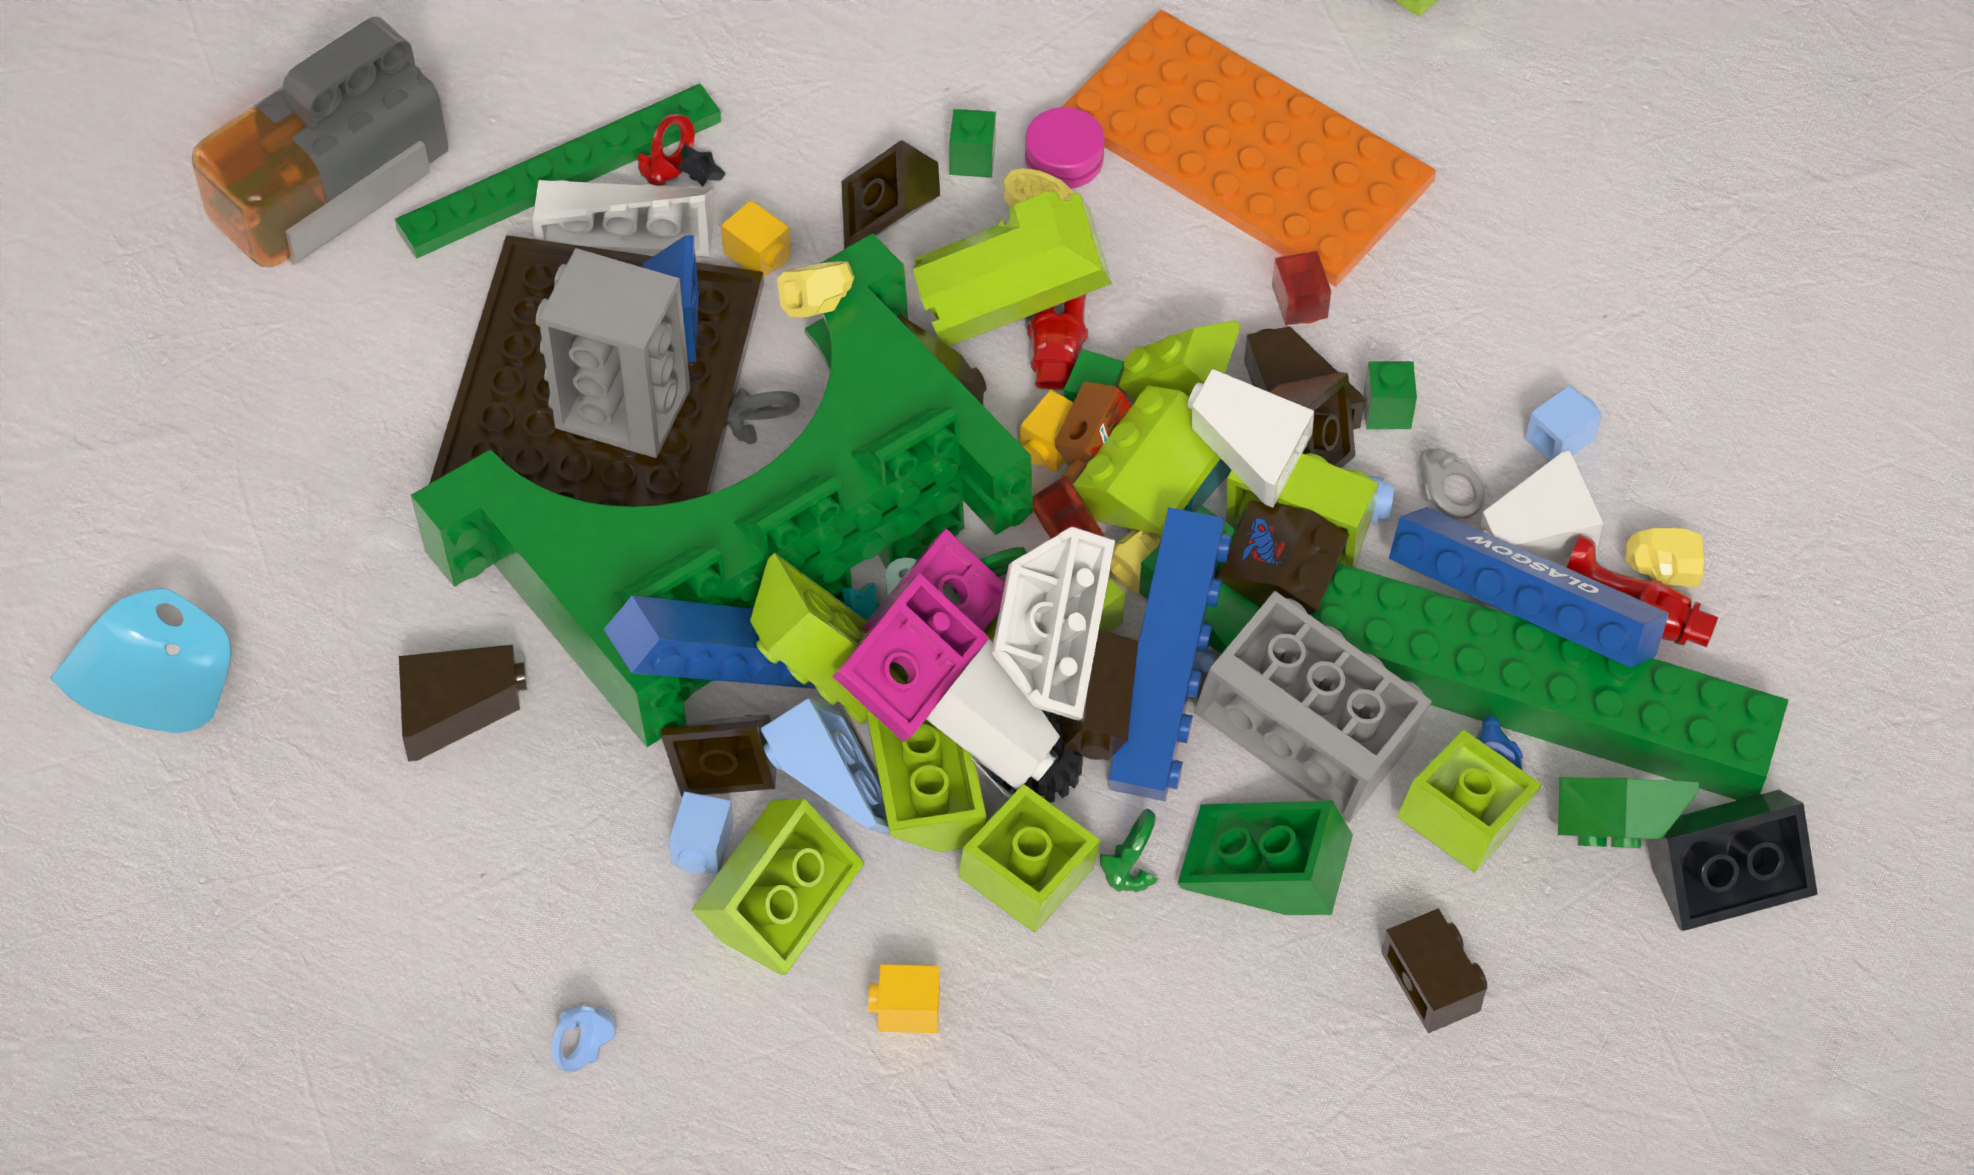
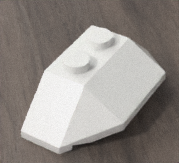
[992,527,1115,721]

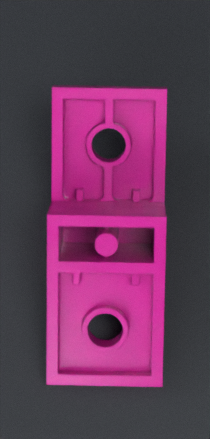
[832,529,1005,742]

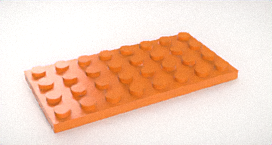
[1062,9,1436,287]

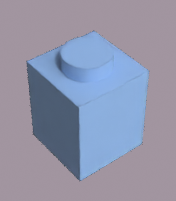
[1525,385,1602,461]
[669,791,734,874]

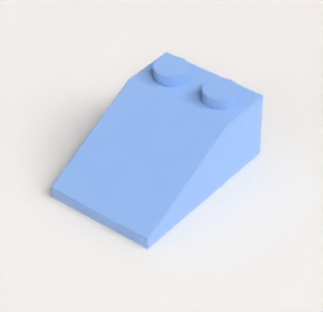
[760,698,889,835]

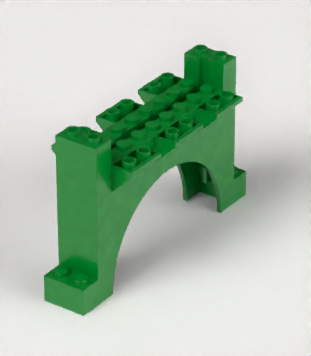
[411,233,1033,747]

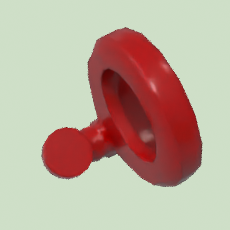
[637,114,695,186]

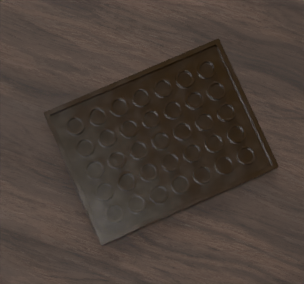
[429,235,764,507]

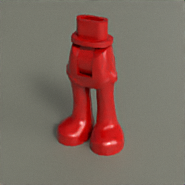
[1027,294,1088,390]
[1566,534,1719,648]

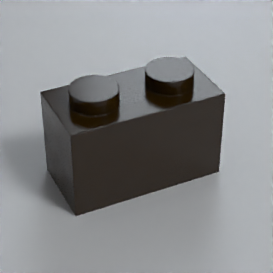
[1381,908,1488,1034]

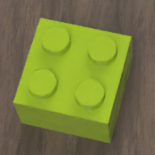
[958,784,1101,933]

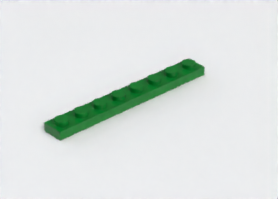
[395,83,721,259]

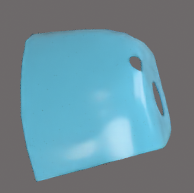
[50,588,231,733]

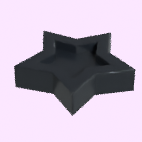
[678,145,726,187]

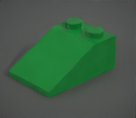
[1178,800,1353,915]

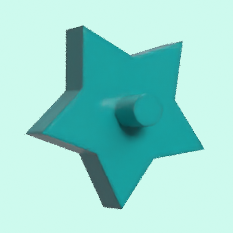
[842,582,880,621]

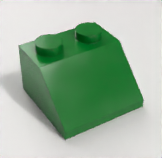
[1558,777,1699,848]

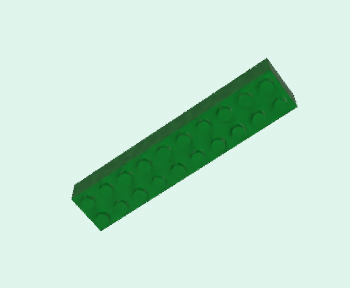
[1311,562,1789,800]

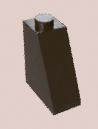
[1244,326,1365,429]
[1060,629,1138,761]
[399,645,528,762]

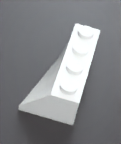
[532,180,715,257]

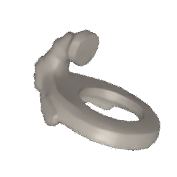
[1419,448,1485,520]

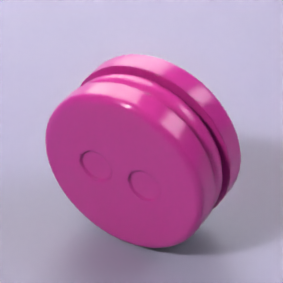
[1025,107,1105,189]

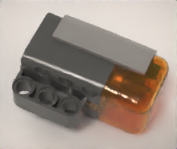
[191,16,448,267]

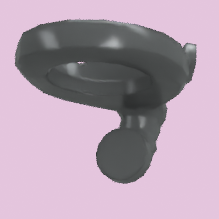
[727,388,800,444]

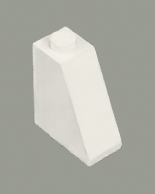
[1188,369,1314,507]
[1479,451,1603,561]
[926,640,1060,790]

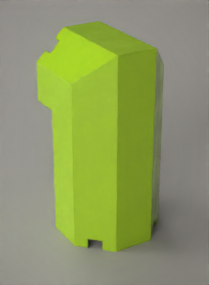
[913,191,1112,346]

